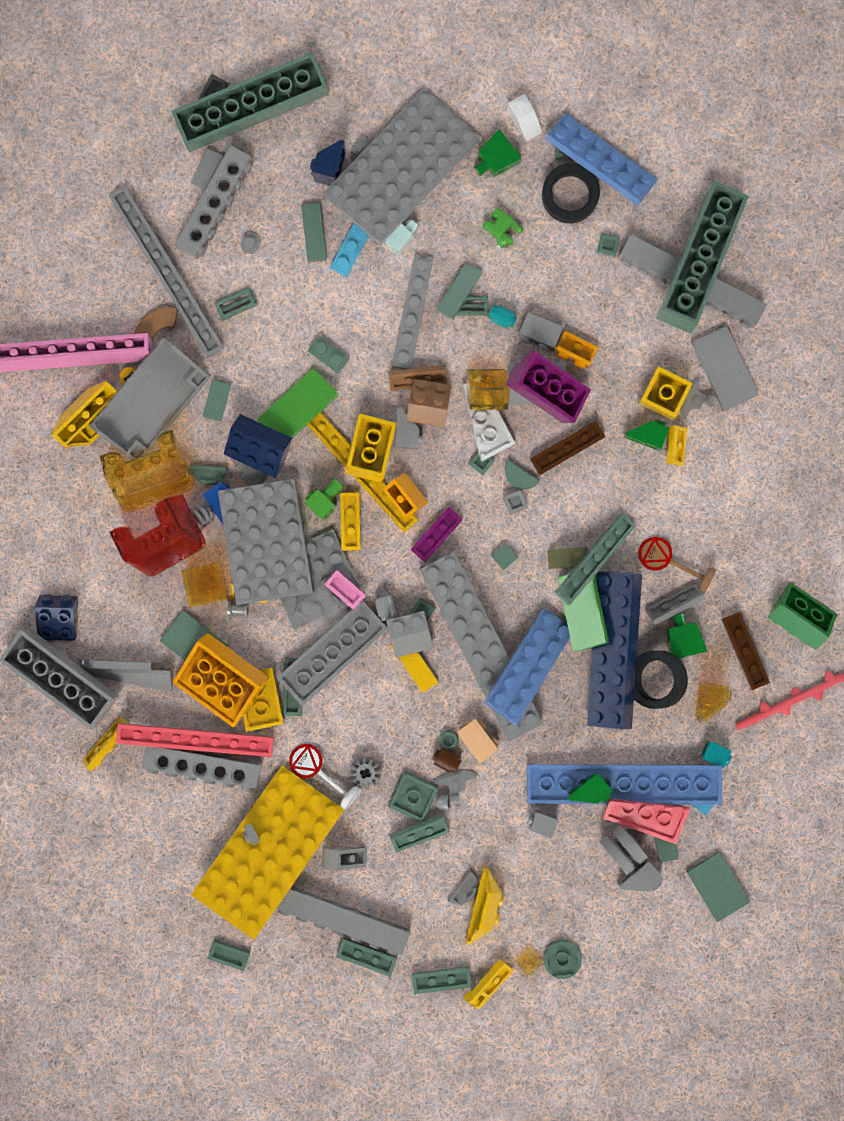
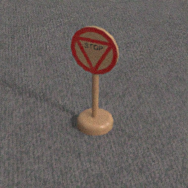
[638,537,717,593]

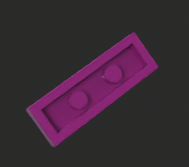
[411,507,463,562]

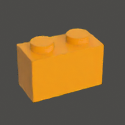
[382,473,428,519]

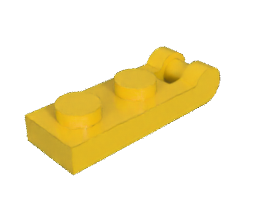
[464,959,514,1009]

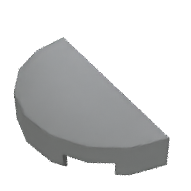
[448,869,478,904]

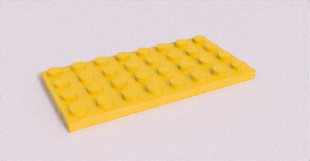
[191,766,344,940]

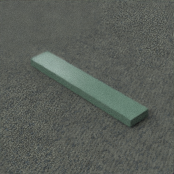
[554,513,636,605]

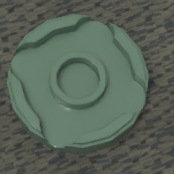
[543,939,582,979]

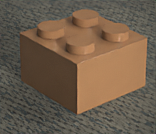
[406,379,452,427]

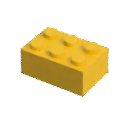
[344,413,397,483]

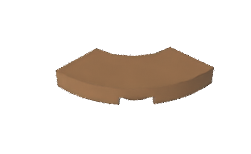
[134,307,178,342]

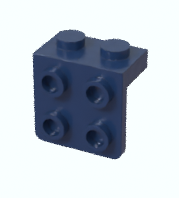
[34,594,78,641]

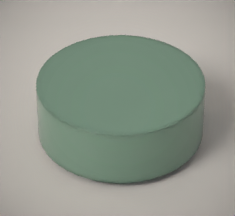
[439,730,458,750]

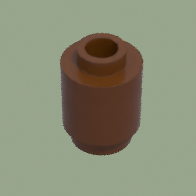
[432,747,461,774]

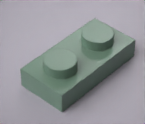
[308,336,350,374]

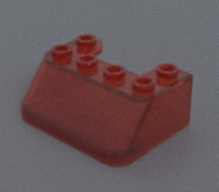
[109,494,205,577]

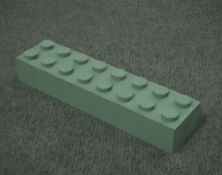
[171,52,329,153]
[656,181,749,334]

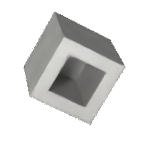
[527,810,558,838]

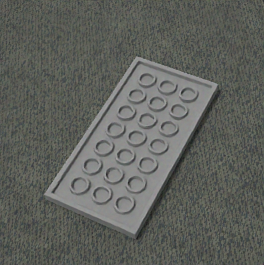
[323,88,481,246]

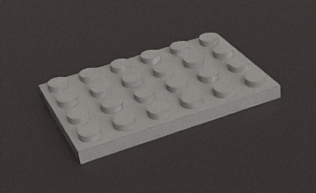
[218,479,313,605]

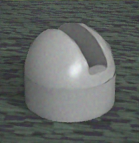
[436,794,450,810]

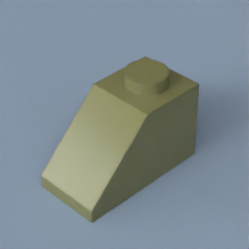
[547,547,588,569]

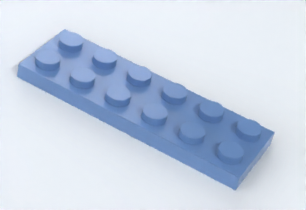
[545,113,658,206]
[483,608,570,725]

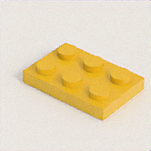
[243,667,284,732]

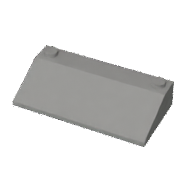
[89,338,211,465]

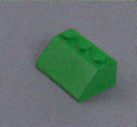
[768,582,837,650]

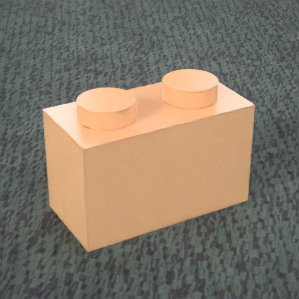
[457,718,499,763]

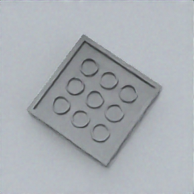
[280,529,360,630]

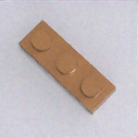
[388,365,447,391]

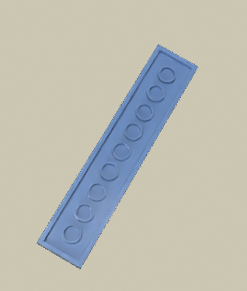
[527,764,722,805]

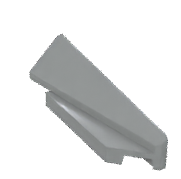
[80,660,173,692]

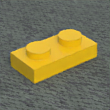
[666,425,688,466]

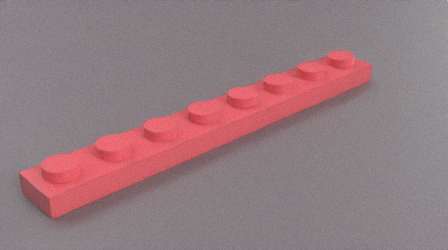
[116,723,274,757]

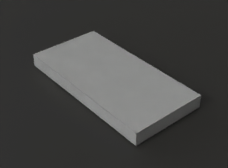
[691,326,759,411]

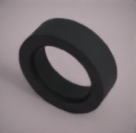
[542,163,600,224]
[634,651,688,709]

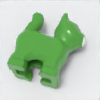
[482,207,524,249]

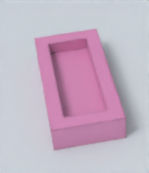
[324,570,366,610]

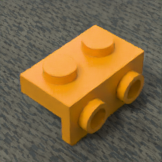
[554,331,599,369]

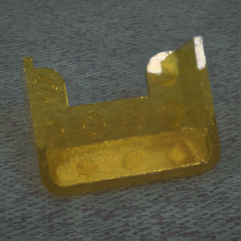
[100,429,194,512]

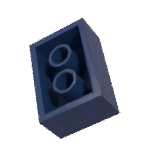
[224,414,292,478]

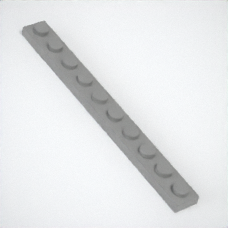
[109,186,224,358]

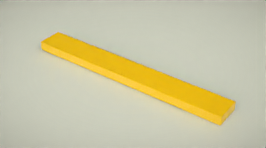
[307,413,418,533]

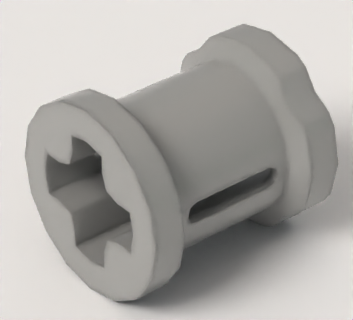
[227,601,249,618]

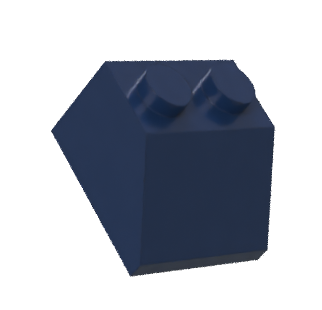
[310,140,346,186]

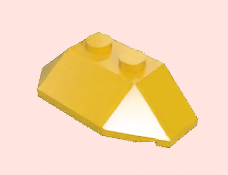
[51,380,118,448]
[465,865,504,945]

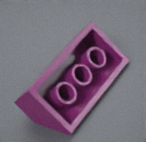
[505,350,591,423]

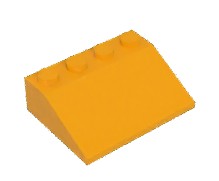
[172,633,269,728]

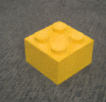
[638,366,693,420]

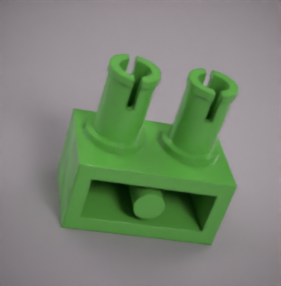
[305,478,344,521]

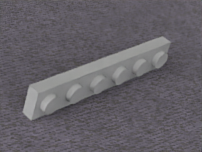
[392,255,433,369]

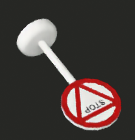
[289,744,362,810]

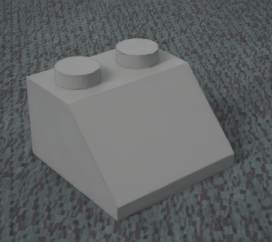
[386,611,433,657]

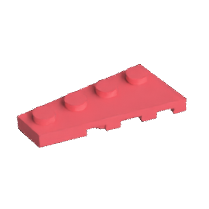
[602,799,690,844]

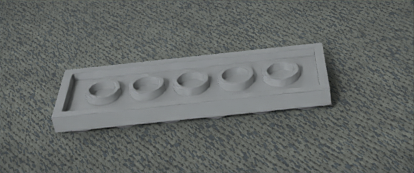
[277,600,388,707]

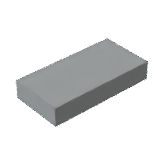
[191,148,224,190]

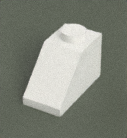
[507,94,542,142]

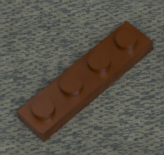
[530,421,606,476]
[721,612,770,690]

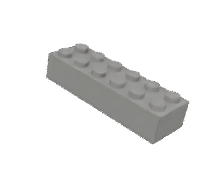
[0,627,120,730]

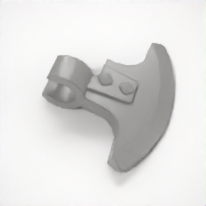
[680,377,717,419]
[235,461,267,486]
[434,770,478,805]

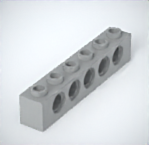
[175,145,253,260]
[142,746,262,791]

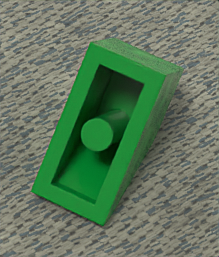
[623,420,670,451]
[567,771,613,804]

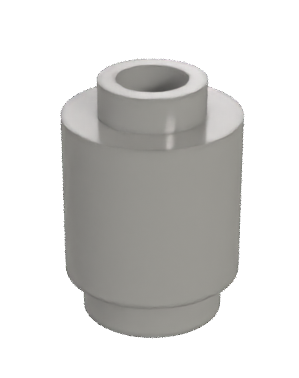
[374,592,397,621]

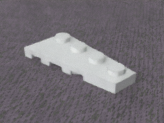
[462,377,515,462]

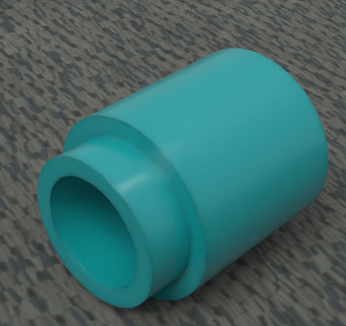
[488,304,518,330]

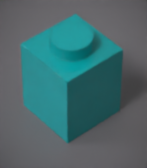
[700,740,732,769]

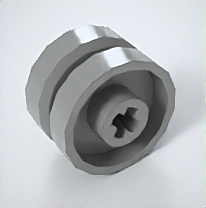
[599,824,648,875]

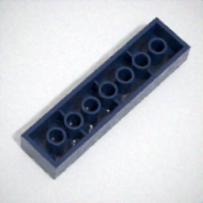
[587,571,642,730]

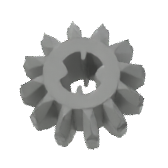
[182,502,215,534]
[349,756,382,789]

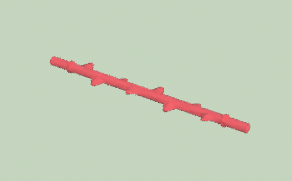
[735,671,844,730]

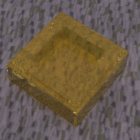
[515,948,542,976]

